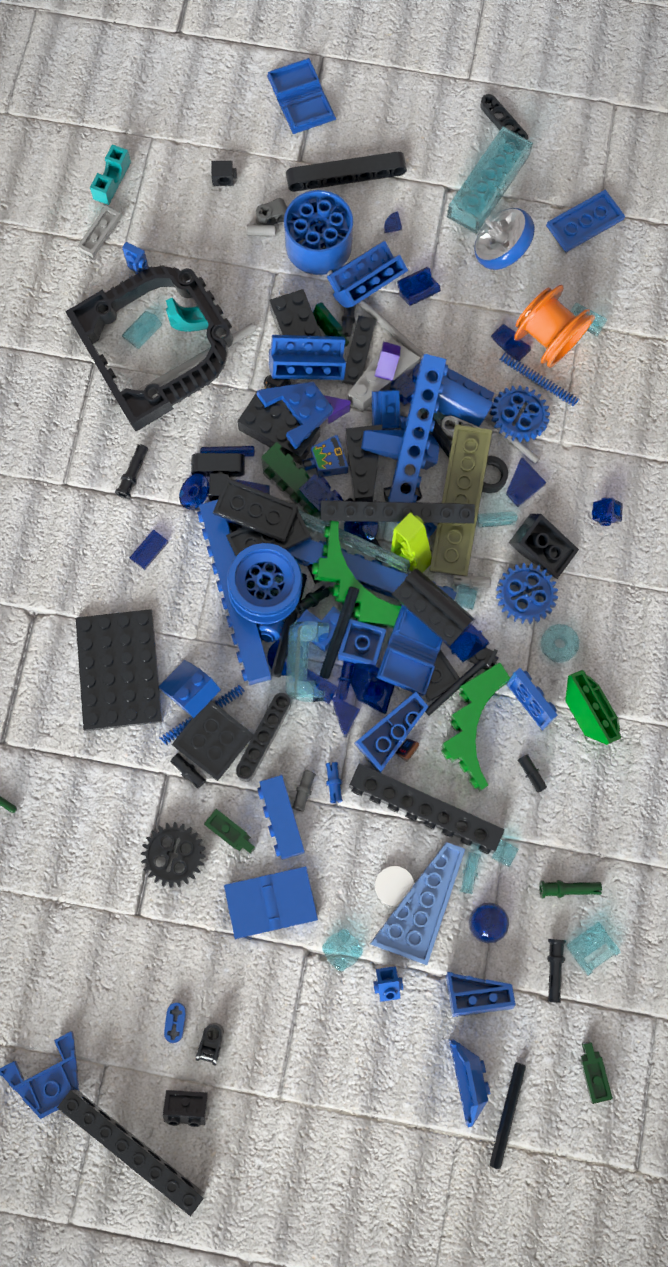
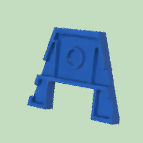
[257,382,333,449]
[0,1031,80,1119]

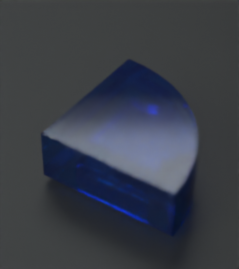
[384,211,402,233]

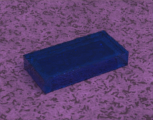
[129,529,168,571]

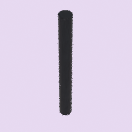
[425,659,486,716]

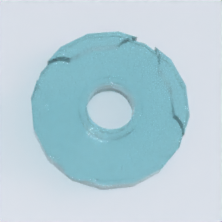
[541,624,579,663]

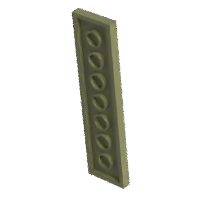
[430,425,492,576]

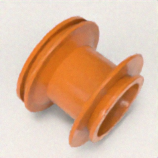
[514,285,595,368]

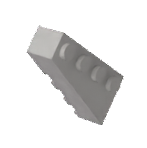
[348,338,421,412]

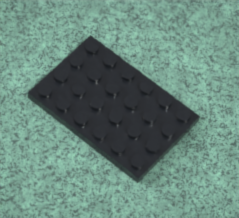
[75,609,162,731]

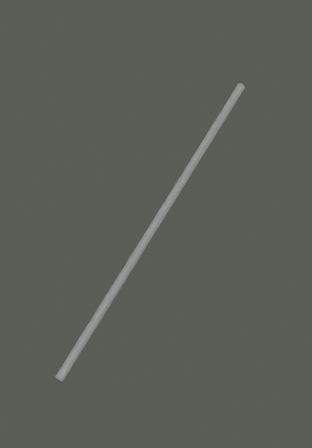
[327,270,540,464]

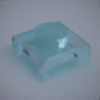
[491,840,519,867]

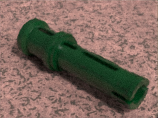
[539,880,602,899]

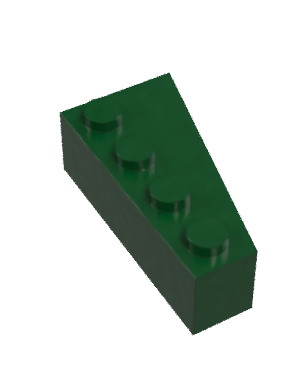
[261,442,331,519]

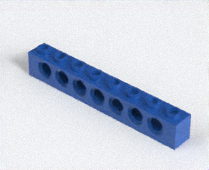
[388,354,448,502]

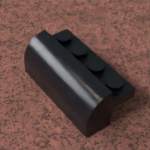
[392,568,476,646]

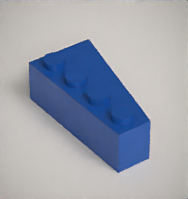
[354,692,429,772]

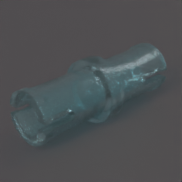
[460,852,481,894]

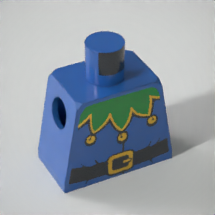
[302,435,348,477]

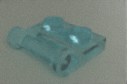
[566,922,621,976]

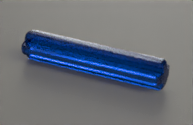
[200,446,255,457]

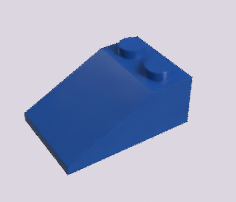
[159,660,221,718]

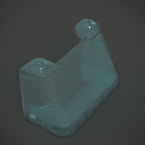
[285,621,329,702]

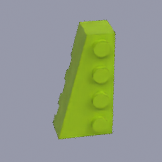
[390,513,432,573]

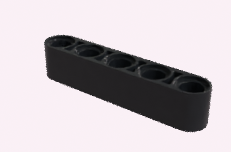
[236,693,291,782]

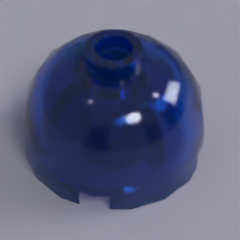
[468,902,509,944]

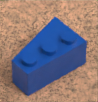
[446,972,516,1017]

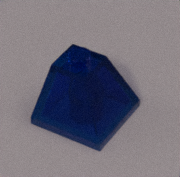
[350,663,395,714]

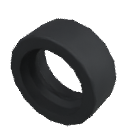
[482,456,509,493]

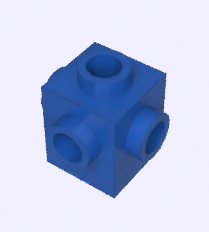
[373,966,403,1002]

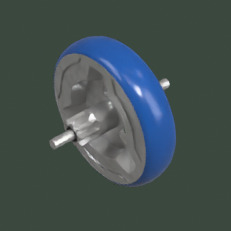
[474,208,535,270]

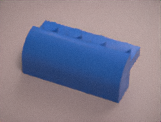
[327,241,408,308]
[269,335,346,380]
[411,368,494,427]

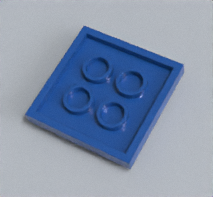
[507,668,558,730]

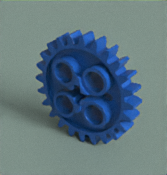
[490,385,550,443]
[496,563,558,624]

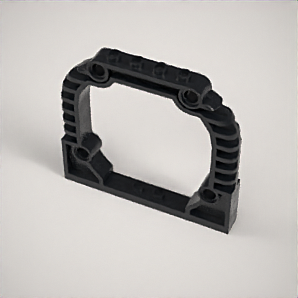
[65,265,234,431]

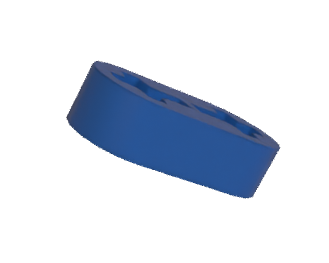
[164,1003,186,1043]

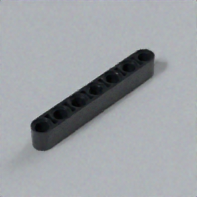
[286,152,407,192]

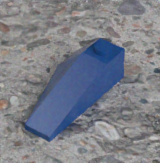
[361,430,440,470]

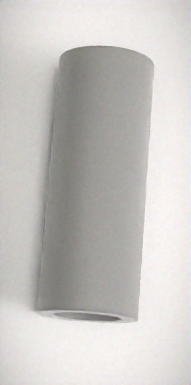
[247,225,275,236]

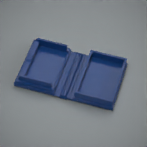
[267,58,336,134]
[376,605,443,697]
[224,866,318,939]

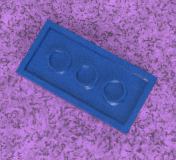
[546,189,625,252]

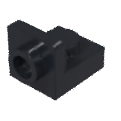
[467,642,499,670]

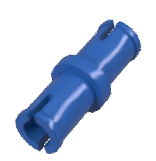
[326,762,343,803]

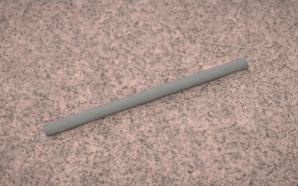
[112,323,256,413]

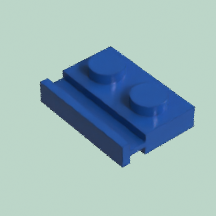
[372,390,400,429]

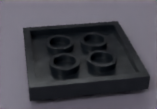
[171,701,254,781]

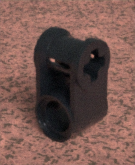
[196,1023,224,1066]

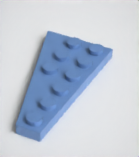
[370,842,465,965]

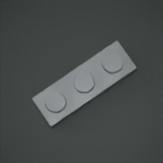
[77,205,122,258]

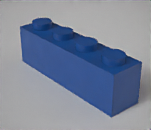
[257,775,305,860]

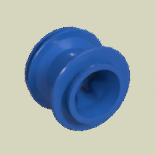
[227,543,302,624]

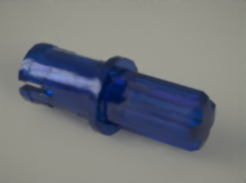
[335,661,355,700]

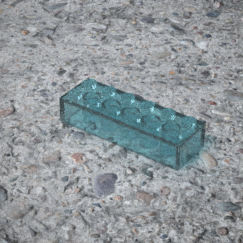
[447,127,533,234]

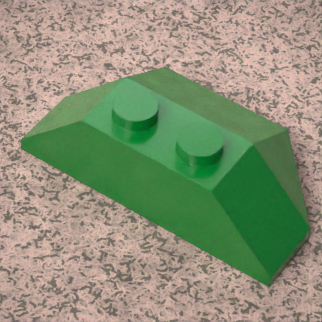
[565,670,622,745]

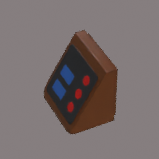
[396,739,419,762]

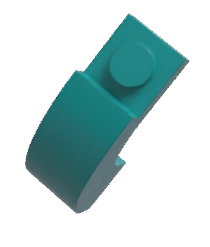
[166,298,215,332]

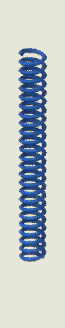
[499,352,580,406]
[159,685,245,745]

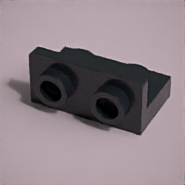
[163,1090,208,1127]

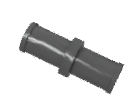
[292,770,316,812]

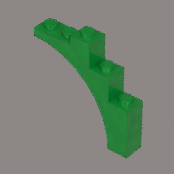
[312,521,401,628]
[441,663,510,792]

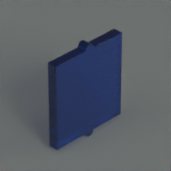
[444,624,490,663]

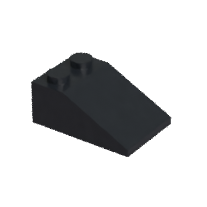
[509,514,579,579]

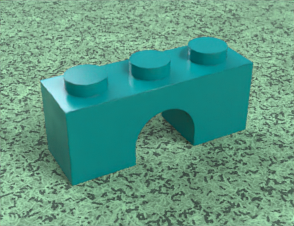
[90,144,131,205]

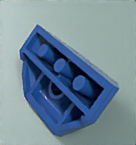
[449,1039,491,1127]

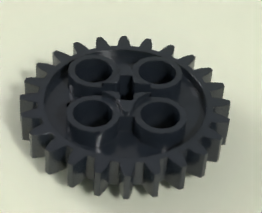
[141,822,206,888]

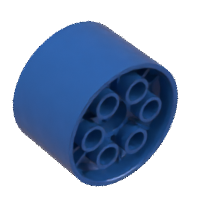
[284,190,353,275]

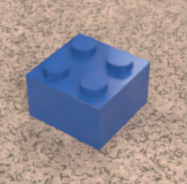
[338,619,386,671]

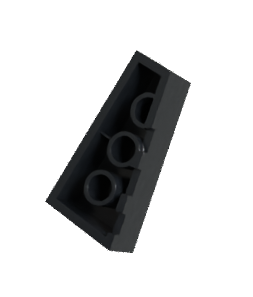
[345,424,383,501]

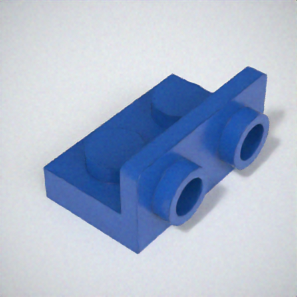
[122,242,149,275]

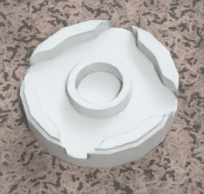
[375,866,414,906]

